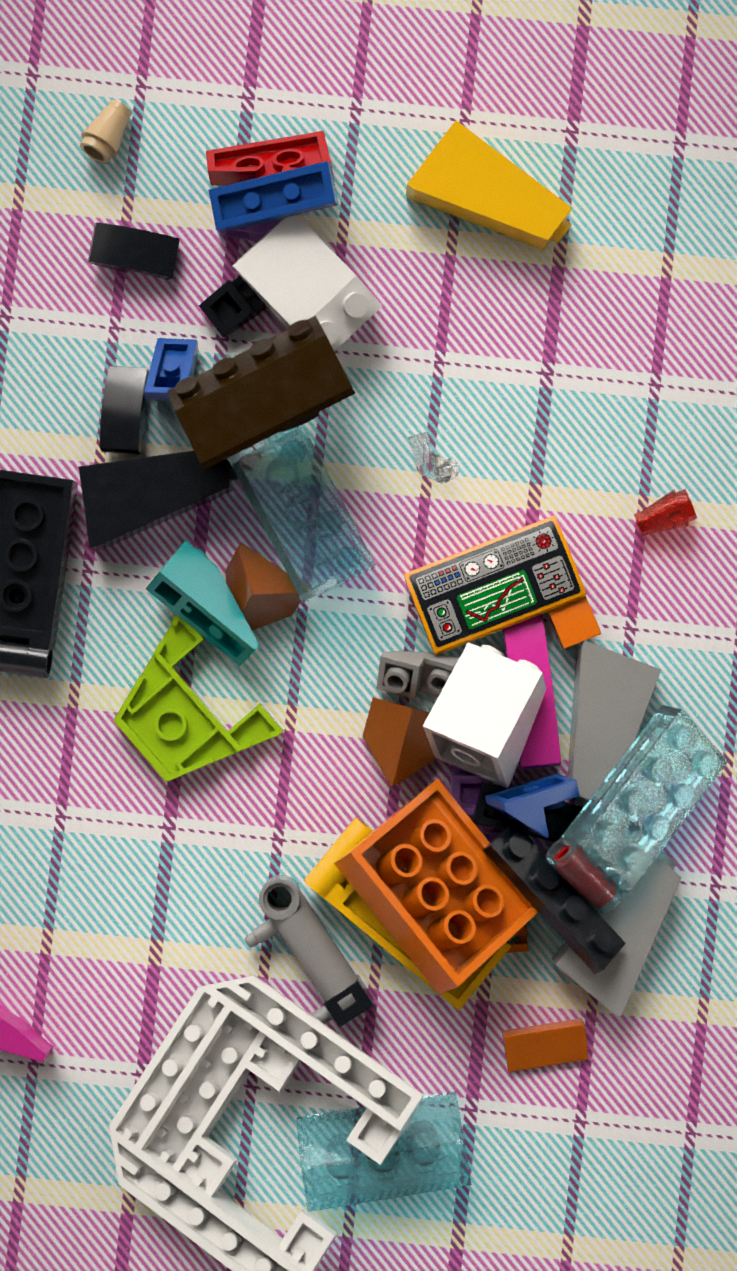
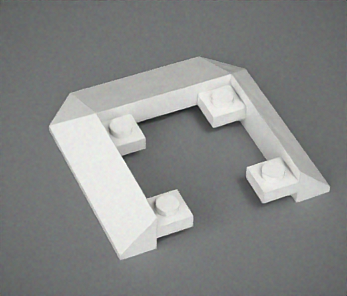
[109,975,424,1271]

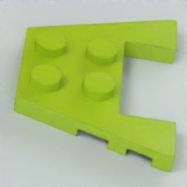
[113,615,284,782]

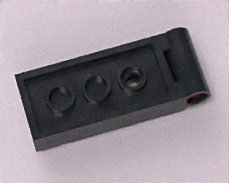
[0,470,78,678]

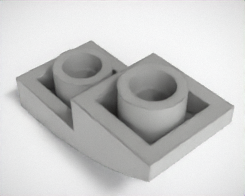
[376,651,459,700]

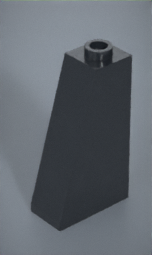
[79,451,239,550]

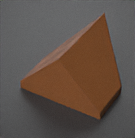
[225,542,309,631]
[363,697,437,788]

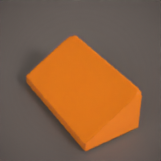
[502,1018,588,1072]

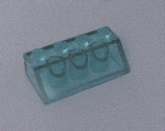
[228,424,376,603]
[296,1091,472,1212]

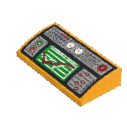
[403,515,586,656]

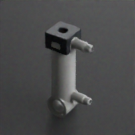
[245,875,374,1028]

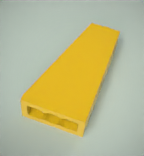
[406,120,572,250]

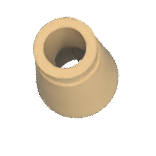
[80,100,132,164]

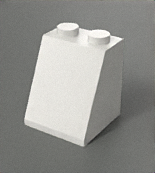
[423,642,546,788]

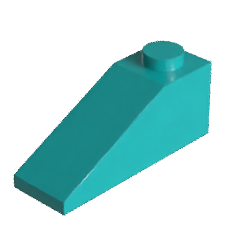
[146,540,259,666]

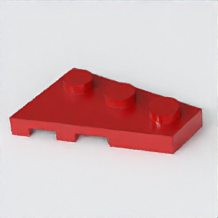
[206,131,335,185]

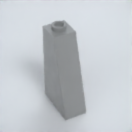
[567,640,661,812]
[551,847,682,1018]

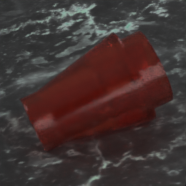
[634,489,697,537]

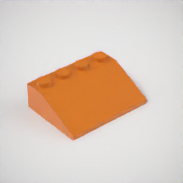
[334,779,538,994]

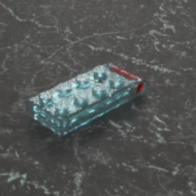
[546,705,729,914]

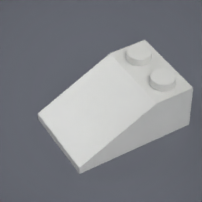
[232,215,382,352]

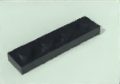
[483,820,626,974]

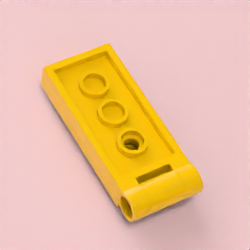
[304,817,511,1011]

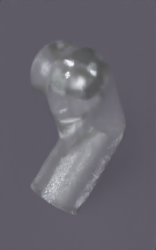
[409,432,459,483]

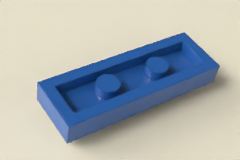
[208,161,338,233]

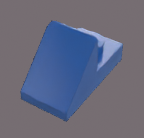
[144,338,199,402]
[485,774,580,839]

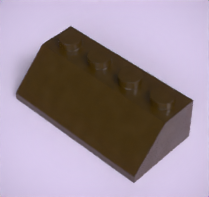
[167,315,355,470]

